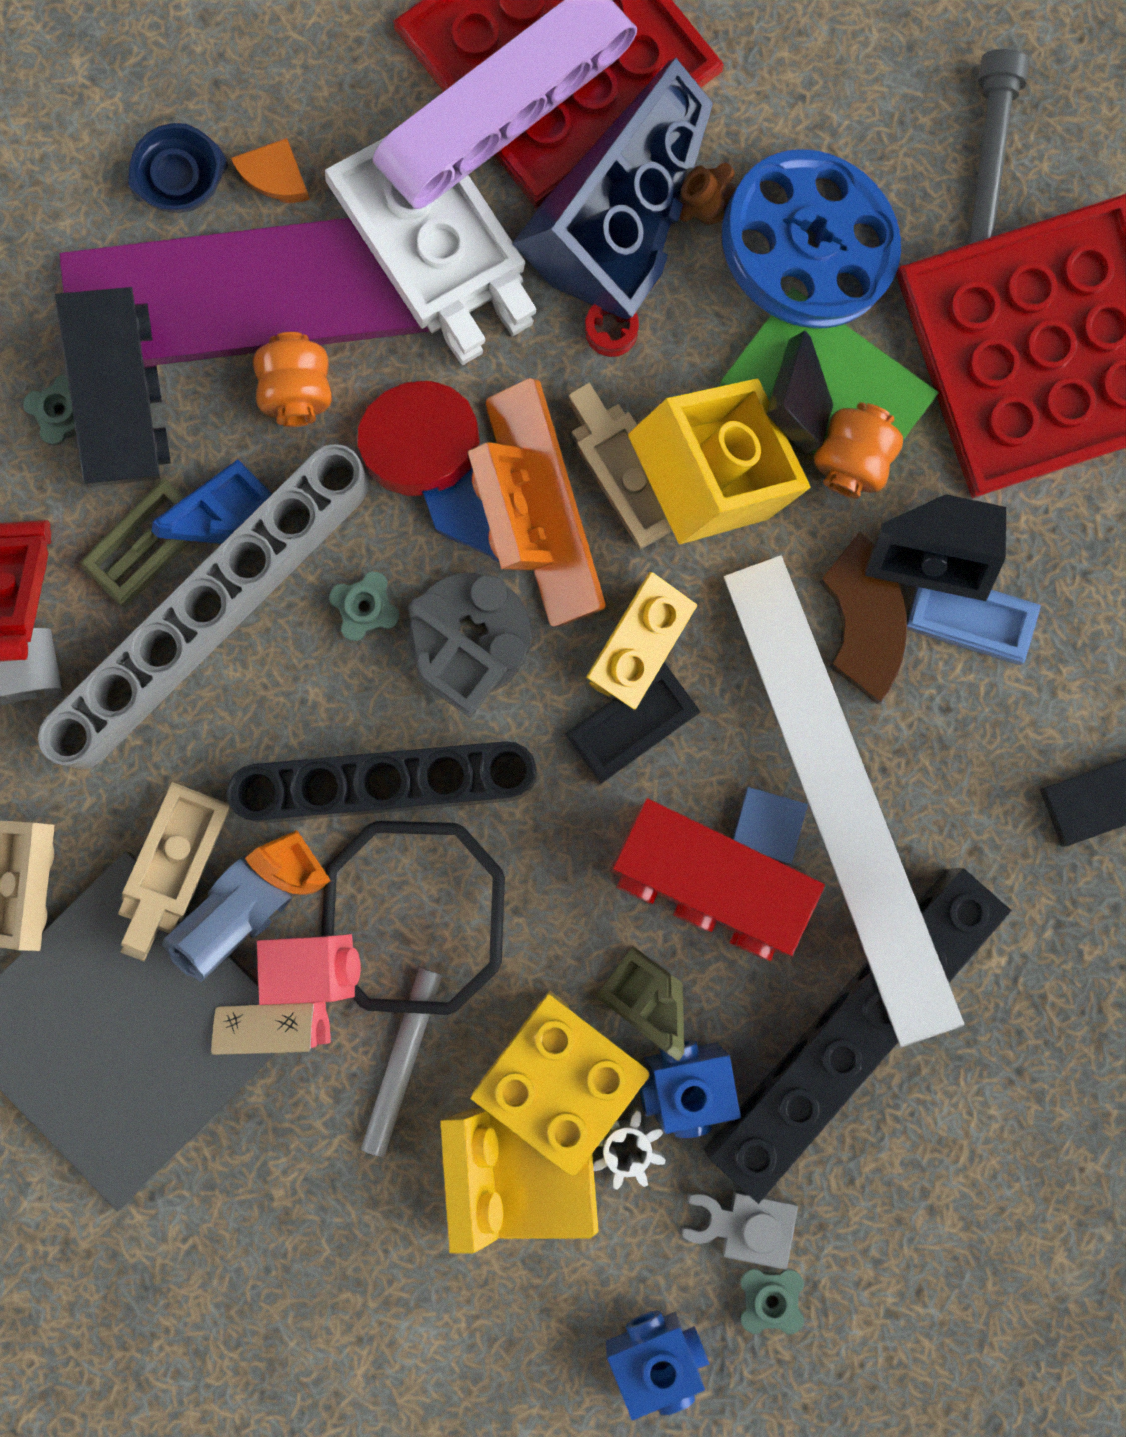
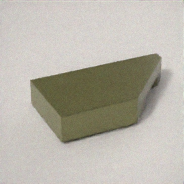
[596,946,684,1061]

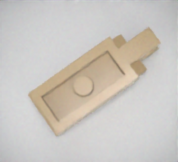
[568,382,672,550]
[118,782,230,962]

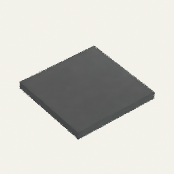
[0,851,276,1212]

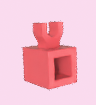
[257,934,361,1048]

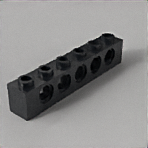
[703,868,1012,1204]

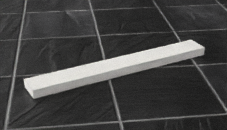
[724,555,964,1048]

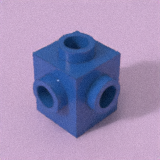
[639,1039,741,1138]
[605,1310,710,1421]

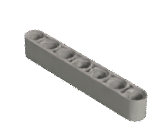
[38,444,369,770]

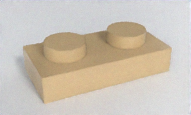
[0,821,55,951]

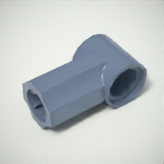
[162,855,292,982]

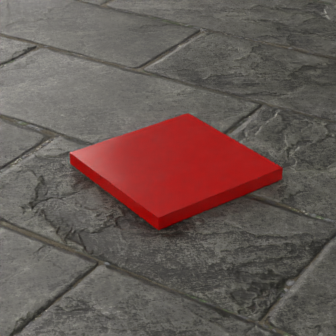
[393,0,724,209]
[896,194,1126,499]

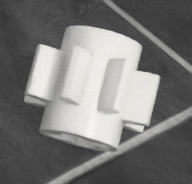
[593,1107,666,1190]

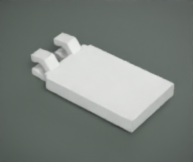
[325,138,537,366]

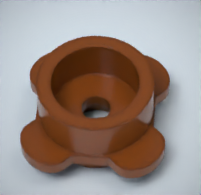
[679,162,736,225]

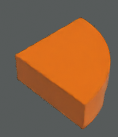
[231,138,310,203]
[245,830,331,895]

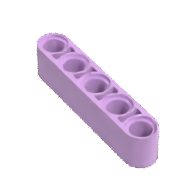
[373,0,637,209]

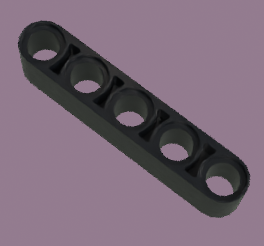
[227,741,537,823]

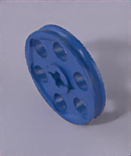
[722,149,901,328]

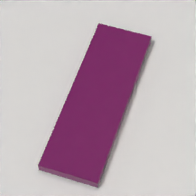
[59,218,430,366]

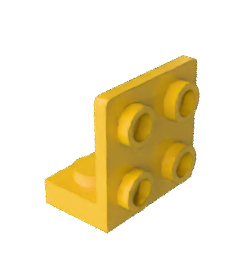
[470,990,649,1176]
[440,1108,598,1254]

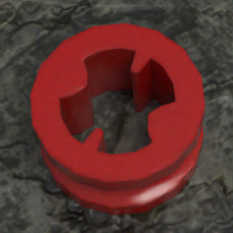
[585,304,639,357]

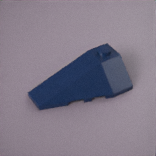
[512,58,713,319]

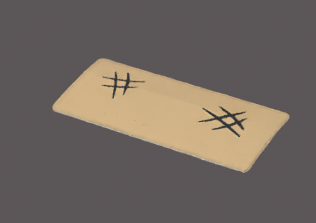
[211,1003,314,1055]

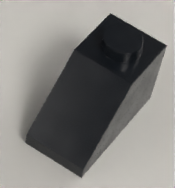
[865,494,1006,601]

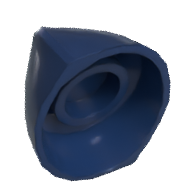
[128,123,229,213]

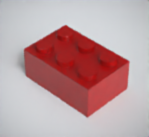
[609,798,826,962]

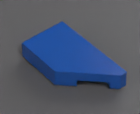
[151,459,272,544]
[423,467,499,562]

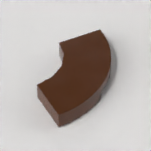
[819,532,907,704]

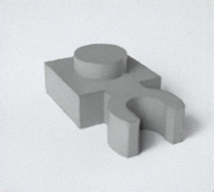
[681,1190,798,1270]

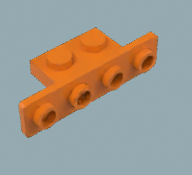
[467,378,606,627]

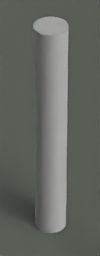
[361,967,443,1157]

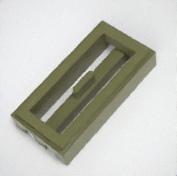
[78,477,191,608]

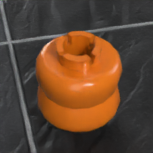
[252,332,332,427]
[814,402,903,499]

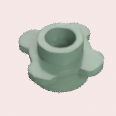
[24,374,76,445]
[329,571,400,641]
[740,1268,804,1335]

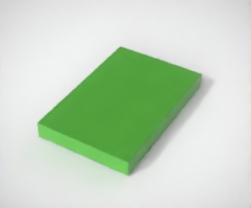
[720,287,939,455]

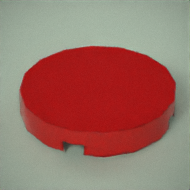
[357,381,480,496]

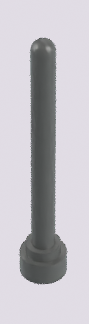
[969,49,1029,244]

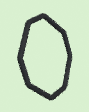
[321,821,505,1015]

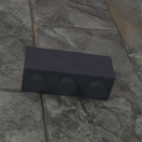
[55,287,171,487]

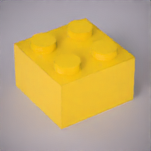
[627,378,811,545]

